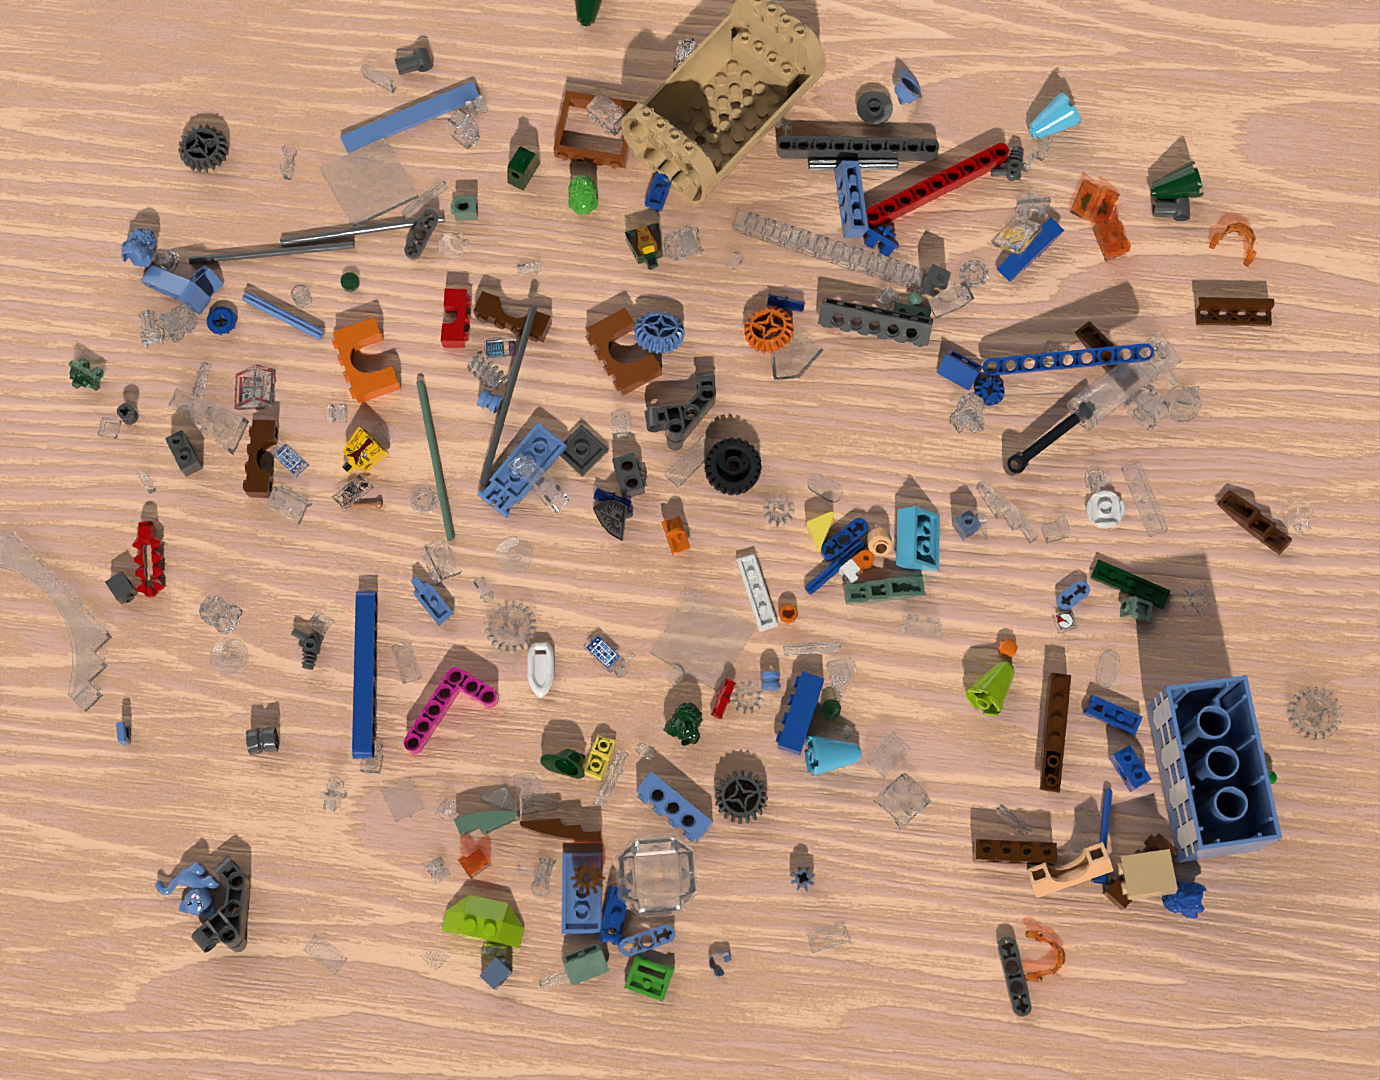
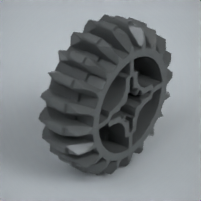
[178,124,228,173]
[714,770,768,824]

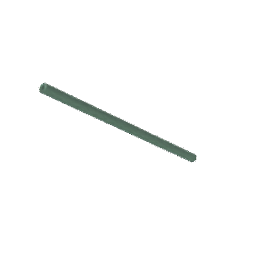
[416,380,455,541]

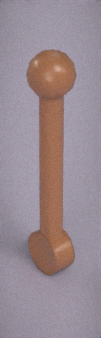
[343,500,383,509]

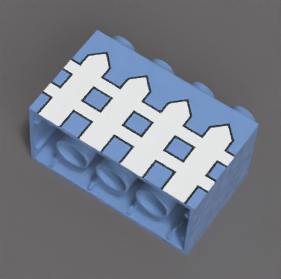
[1146,675,1282,862]

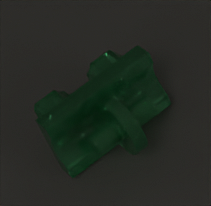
[68,358,104,391]

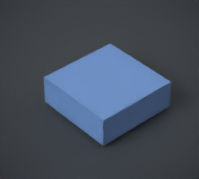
[116,722,131,745]

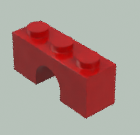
[441,288,472,348]

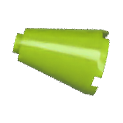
[966,662,1015,717]

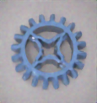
[634,310,685,355]

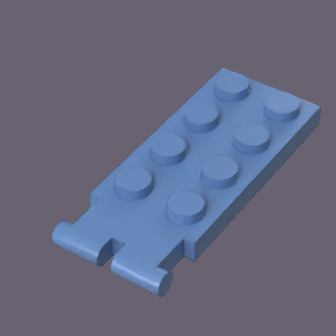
[477,423,567,518]

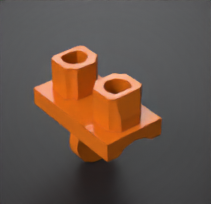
[662,516,691,555]

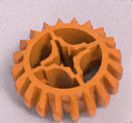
[744,305,794,354]

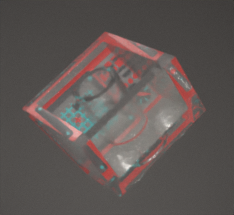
[234,364,276,410]

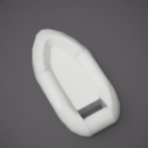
[527,642,554,698]

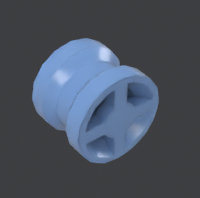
[761,671,781,691]

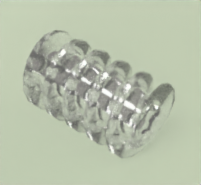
[467,351,508,392]

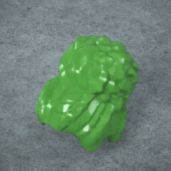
[568,174,598,214]

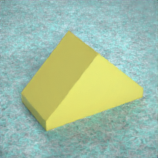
[806,511,835,552]

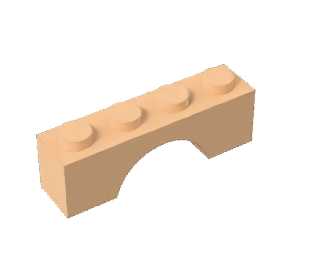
[1026,842,1114,898]

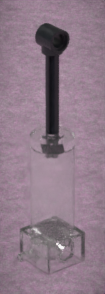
[1003,331,1183,476]

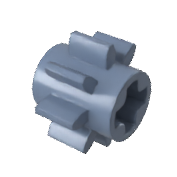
[791,866,815,891]

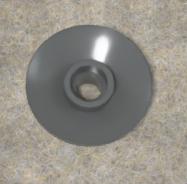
[857,91,893,125]

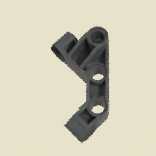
[645,371,716,451]
[191,856,250,953]

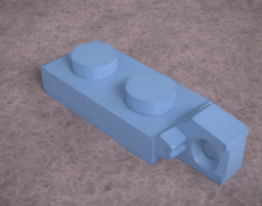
[411,576,454,626]

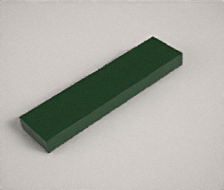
[1090,559,1171,609]

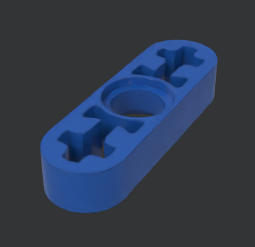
[821,518,868,561]

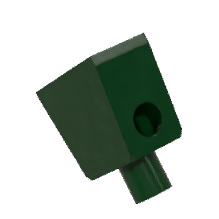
[507,147,540,191]

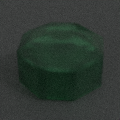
[822,699,841,720]

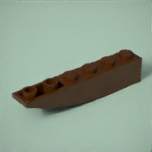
[1039,673,1071,793]

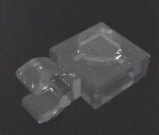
[279,145,297,180]

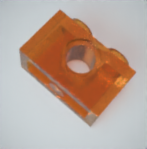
[1092,216,1131,262]

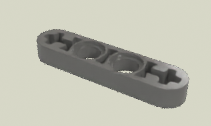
[997,937,1032,1017]

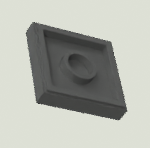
[560,425,609,477]

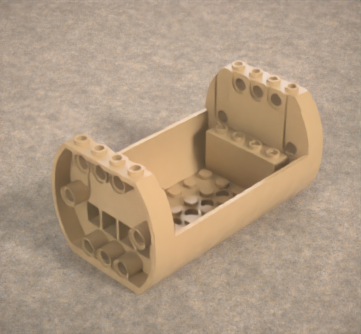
[621,0,826,204]

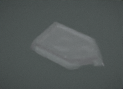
[771,328,823,380]

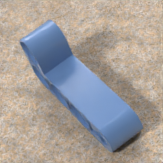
[141,265,211,315]

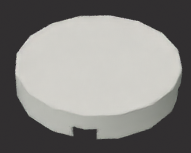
[1086,490,1125,529]

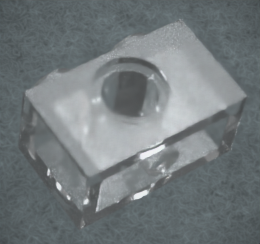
[586,91,627,136]
[447,108,480,150]

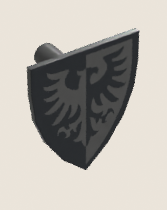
[593,500,633,541]

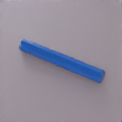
[804,540,866,595]

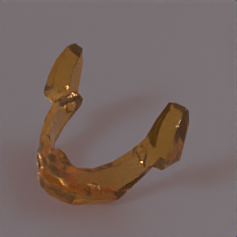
[1209,222,1257,267]
[1025,931,1066,982]

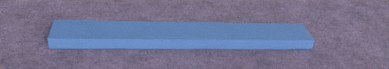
[340,82,481,153]

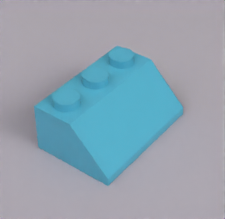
[896,506,940,571]

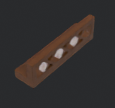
[1195,297,1275,326]

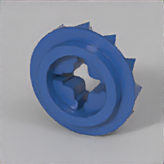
[206,307,237,336]
[975,376,1005,406]

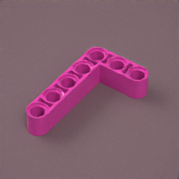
[404,667,499,754]

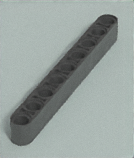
[776,135,939,162]

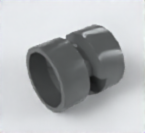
[246,726,279,755]

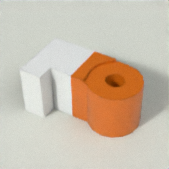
[839,550,874,584]

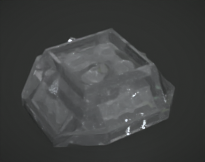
[615,833,699,918]

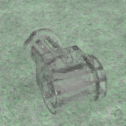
[138,310,164,349]
[531,857,556,899]

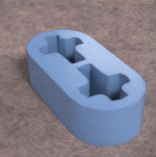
[1056,581,1090,611]

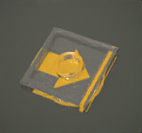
[991,215,1043,255]

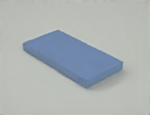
[562,852,603,934]

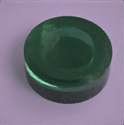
[340,272,360,292]

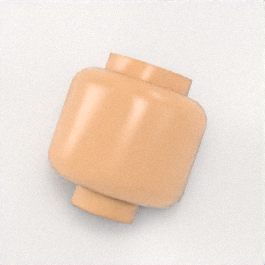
[867,528,893,556]

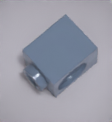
[952,509,982,541]
[479,958,513,991]

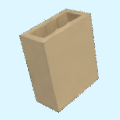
[1117,849,1178,900]

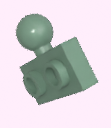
[893,291,932,318]

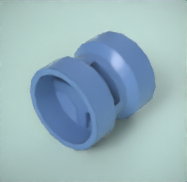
[477,389,503,413]

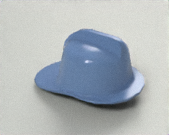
[894,68,922,105]

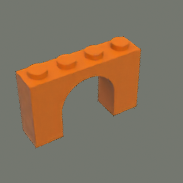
[331,317,401,404]

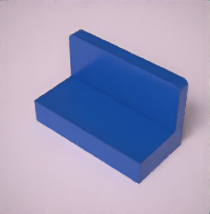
[937,349,983,390]

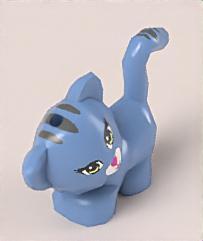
[155,861,221,918]

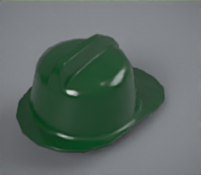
[540,749,586,779]

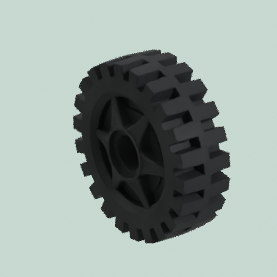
[704,437,762,496]

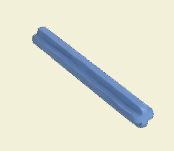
[242,291,325,340]

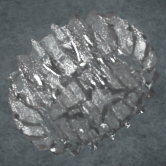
[484,600,537,653]
[1287,687,1343,740]

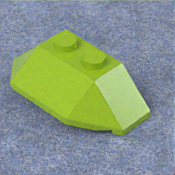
[441,894,524,948]

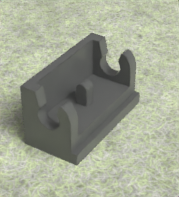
[921,264,951,298]

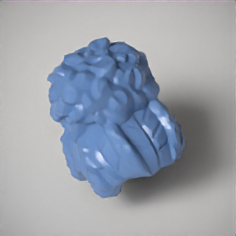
[121,229,157,268]

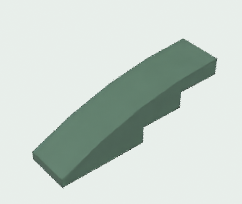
[843,576,926,605]

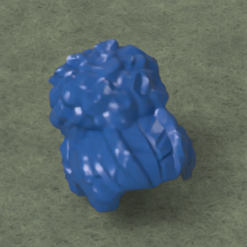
[1162,881,1207,919]

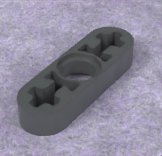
[404,209,438,260]

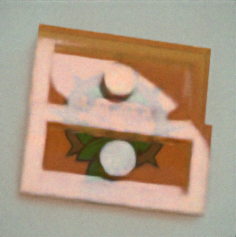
[1070,179,1120,226]

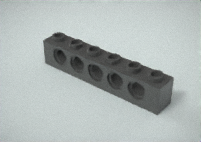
[818,297,933,347]

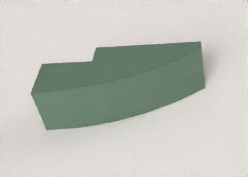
[454,810,520,837]

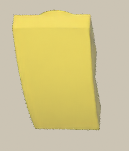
[584,734,616,781]

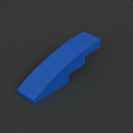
[997,218,1065,282]

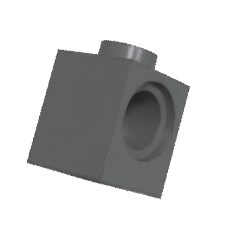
[105,571,138,604]

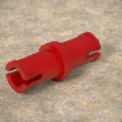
[710,678,736,719]

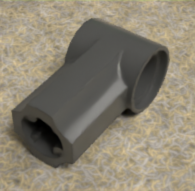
[395,48,433,75]
[1152,197,1190,221]

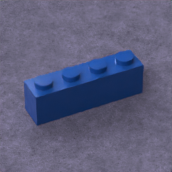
[775,671,825,756]

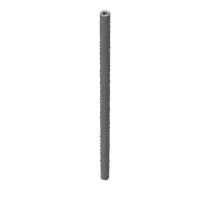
[280,215,445,246]
[189,241,355,264]

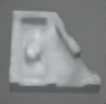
[513,772,558,815]

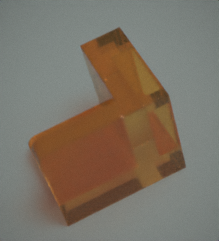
[458,849,491,879]

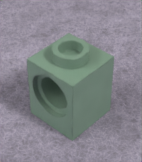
[451,195,478,221]

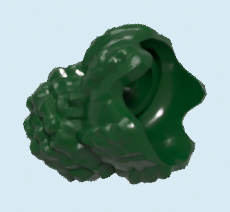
[663,702,703,746]

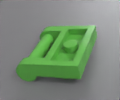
[625,954,675,1002]

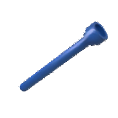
[1091,788,1113,884]

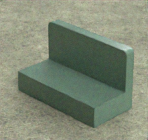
[561,942,609,985]

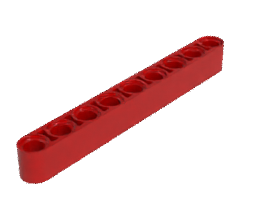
[866,143,1009,230]

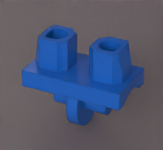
[864,224,899,258]

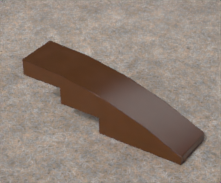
[1075,321,1139,392]
[1217,490,1292,555]
[520,818,602,842]

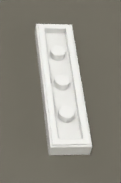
[736,553,778,632]

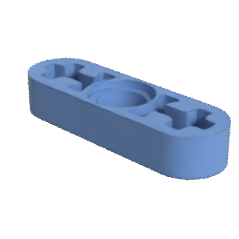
[618,925,675,957]

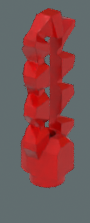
[132,521,165,598]

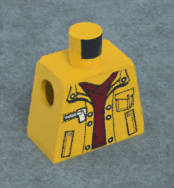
[342,427,389,474]

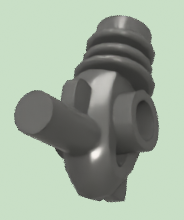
[991,146,1024,181]
[291,628,324,670]

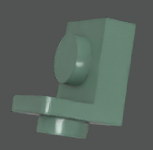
[1120,596,1153,622]

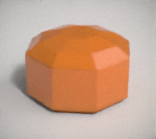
[779,604,798,624]
[998,638,1018,659]

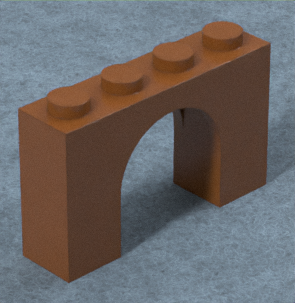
[585,308,662,396]

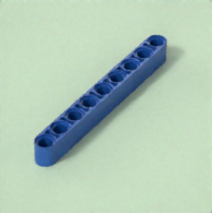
[983,343,1155,376]
[352,591,378,759]

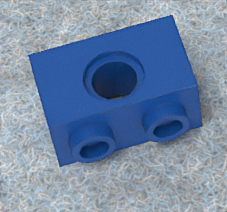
[1109,745,1151,793]

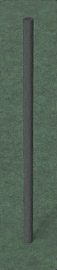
[479,306,537,486]

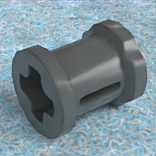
[117,403,138,425]

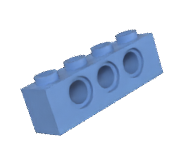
[834,161,868,238]
[636,771,713,843]

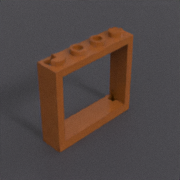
[553,91,637,169]

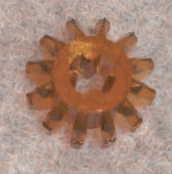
[571,861,605,896]

